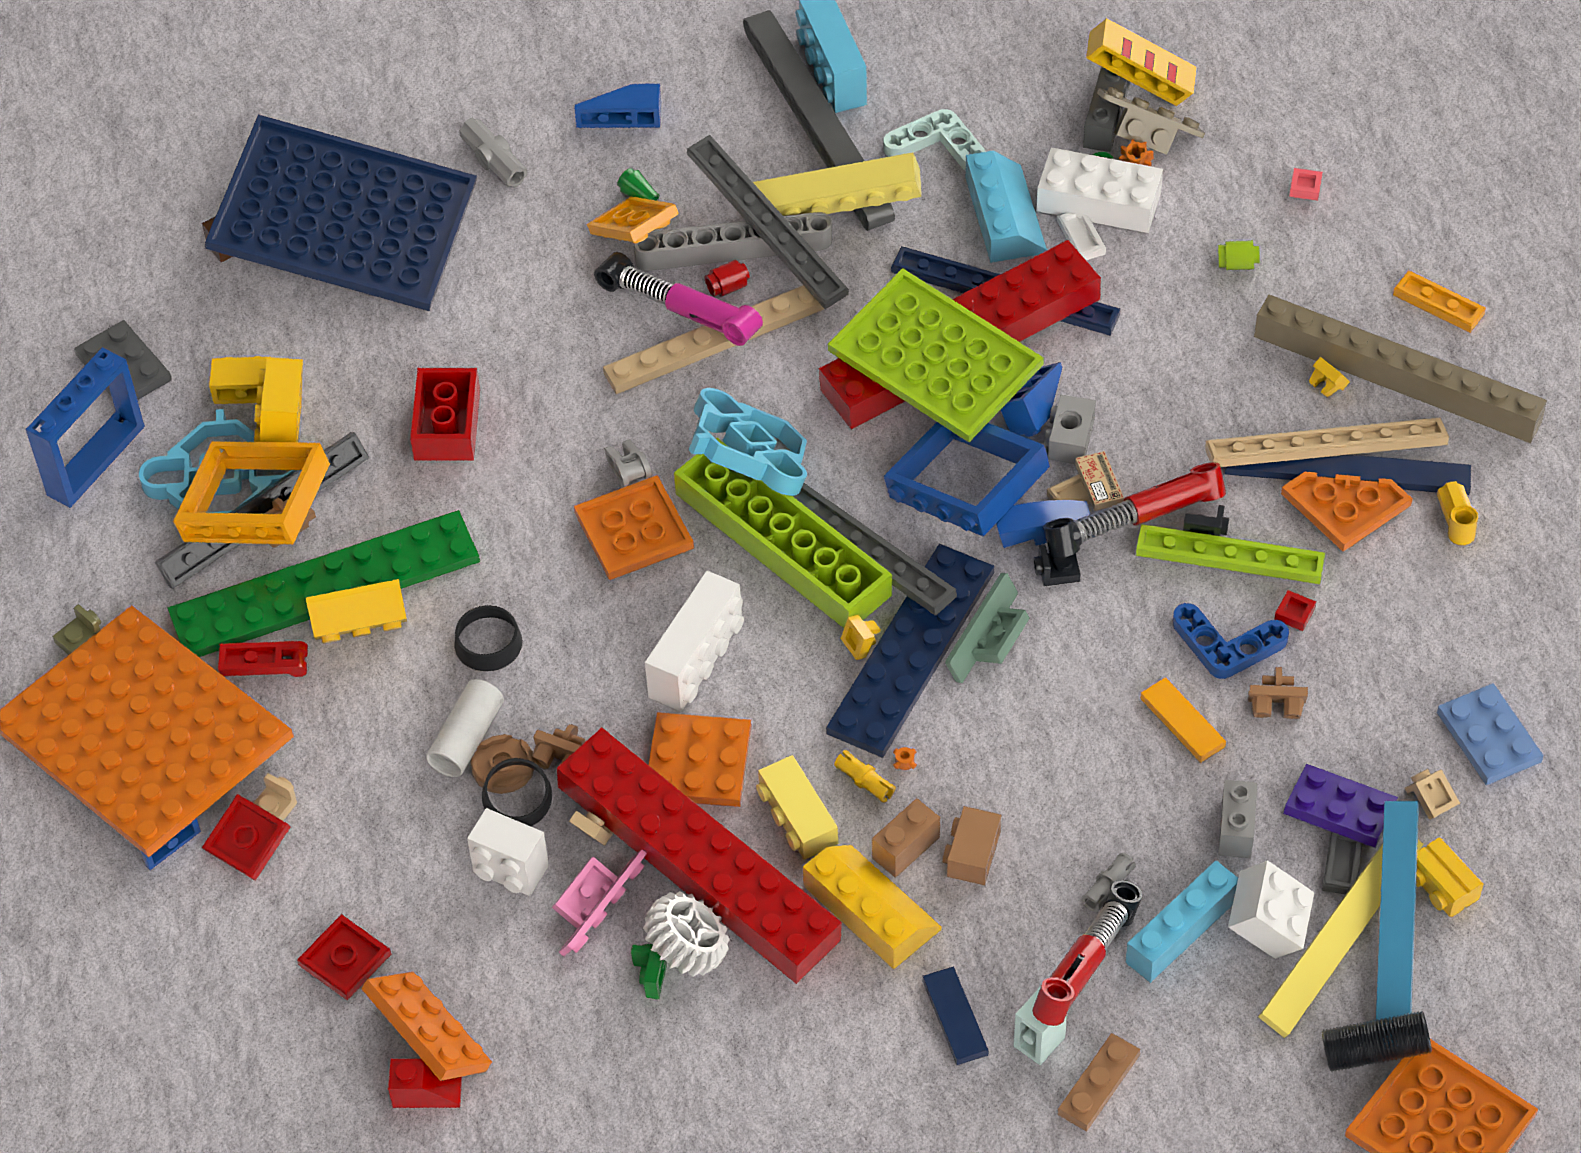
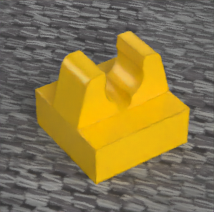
[1309,357,1350,397]
[840,615,881,660]

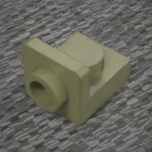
[52,604,101,655]

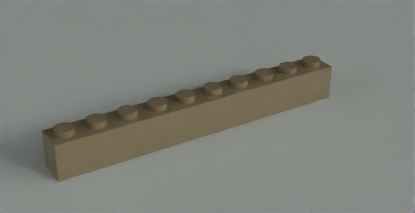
[1254,294,1547,443]

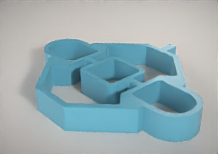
[689,388,807,496]
[139,409,293,513]

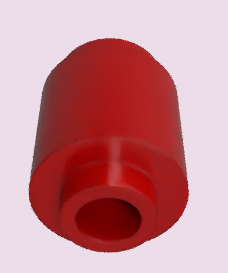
[704,260,750,297]

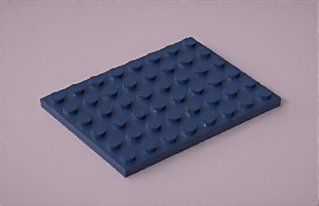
[205,114,477,311]

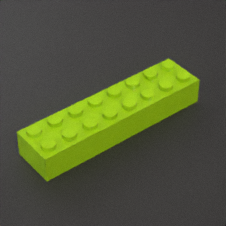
[674,438,892,628]

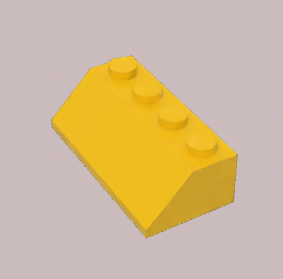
[803,845,942,969]

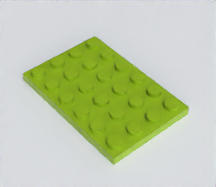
[827,268,1044,442]

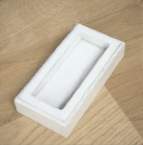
[1057,212,1106,260]

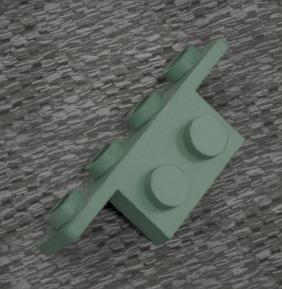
[945,573,1030,683]

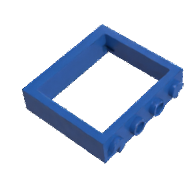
[25,347,145,508]
[883,422,1050,537]

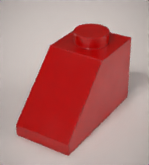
[388,1059,462,1108]

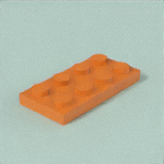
[361,972,492,1081]

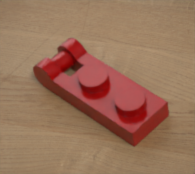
[218,641,308,677]

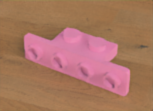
[552,849,647,956]

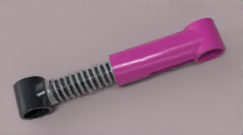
[594,252,763,346]

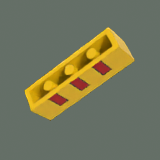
[1086,18,1196,106]

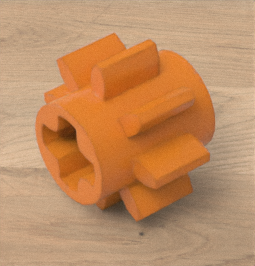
[1118,139,1154,166]

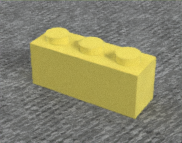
[756,755,838,860]

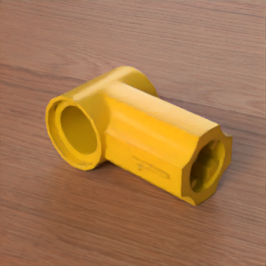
[1437,481,1478,545]

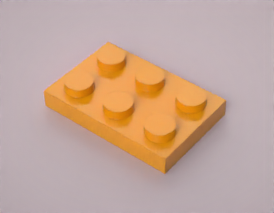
[586,197,679,243]

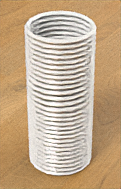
[426,679,504,777]

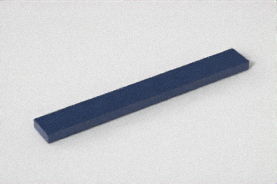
[891,246,1121,336]
[1225,455,1471,495]

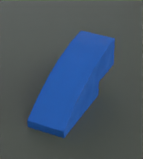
[996,500,1091,548]

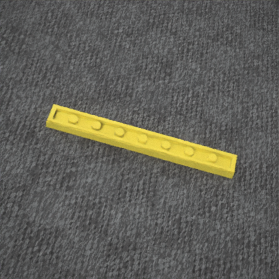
[1258,840,1424,1038]

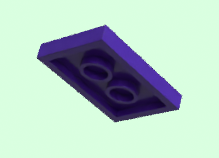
[1283,764,1398,848]

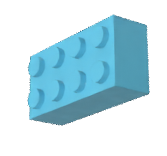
[795,0,867,113]

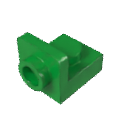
[631,944,667,999]

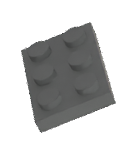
[74,320,172,400]

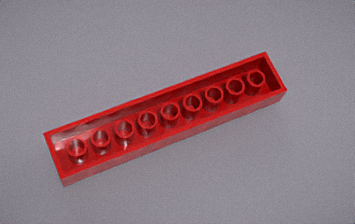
[818,240,1101,430]
[557,727,842,984]

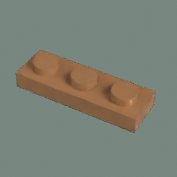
[1058,1033,1141,1132]

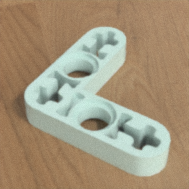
[883,109,986,170]

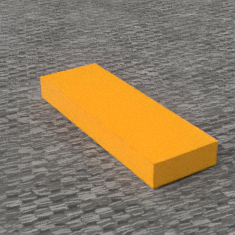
[1393,270,1486,333]
[1140,677,1226,763]

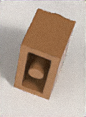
[872,798,940,878]
[943,806,1002,885]

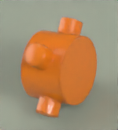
[893,747,917,770]

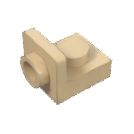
[1404,769,1460,820]
[254,773,297,821]
[569,811,613,846]

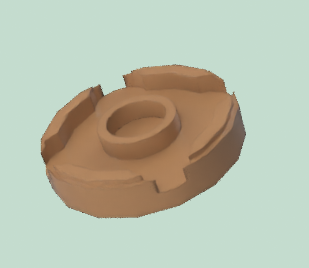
[471,734,534,794]

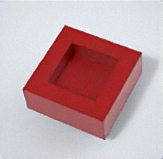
[1274,590,1317,631]

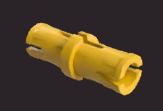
[834,750,896,803]

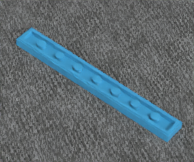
[1376,801,1419,1049]

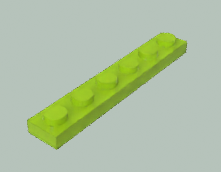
[1136,524,1325,584]

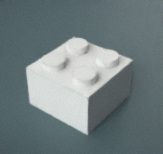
[467,808,549,896]
[1228,860,1314,959]

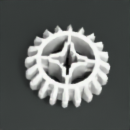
[643,891,730,977]

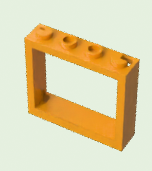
[173,441,330,545]

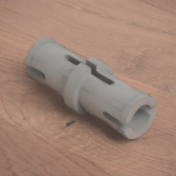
[1081,853,1136,912]

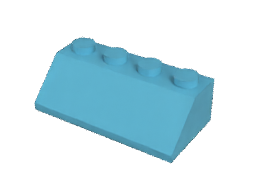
[965,151,1047,263]

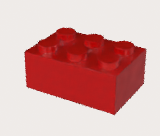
[410,368,480,461]

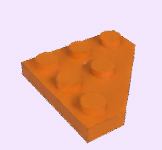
[1281,472,1413,552]

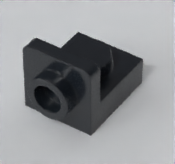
[1183,505,1229,536]
[1034,544,1081,586]

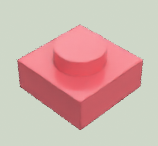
[1289,168,1323,201]

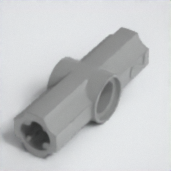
[459,117,527,188]

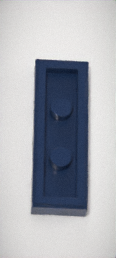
[922,966,989,1065]

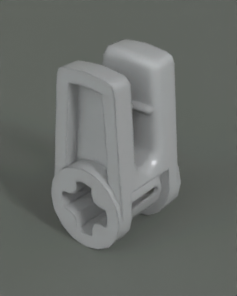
[604,439,652,487]

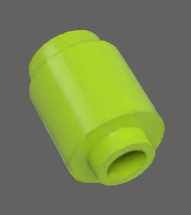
[1218,240,1260,270]

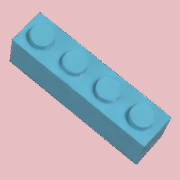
[1125,861,1238,983]

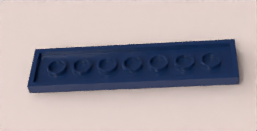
[826,543,994,758]

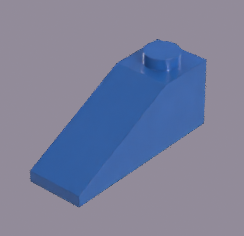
[574,83,662,128]
[1001,362,1063,437]

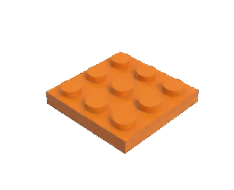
[574,475,694,580]
[649,712,752,807]

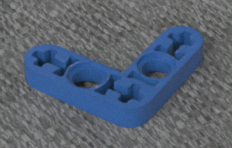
[1173,603,1289,679]

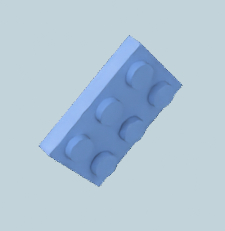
[1437,683,1544,786]

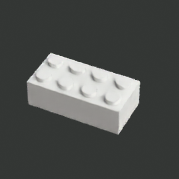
[1036,147,1163,233]
[645,571,744,712]

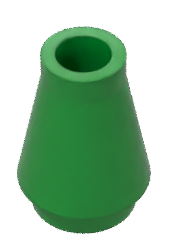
[617,168,660,201]

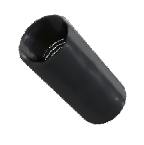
[1322,1010,1432,1073]

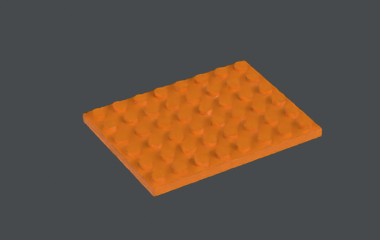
[0,605,294,857]

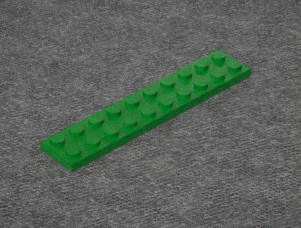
[167,510,480,657]

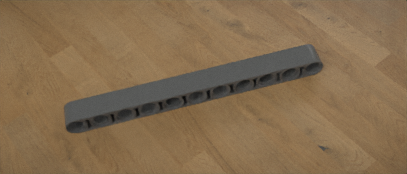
[743,10,895,231]

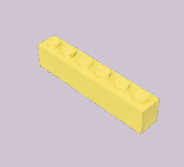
[753,152,922,216]

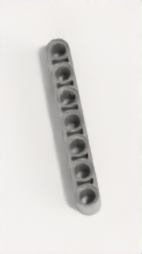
[634,212,832,271]

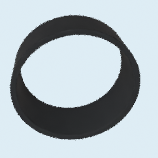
[454,605,523,671]
[482,758,552,827]

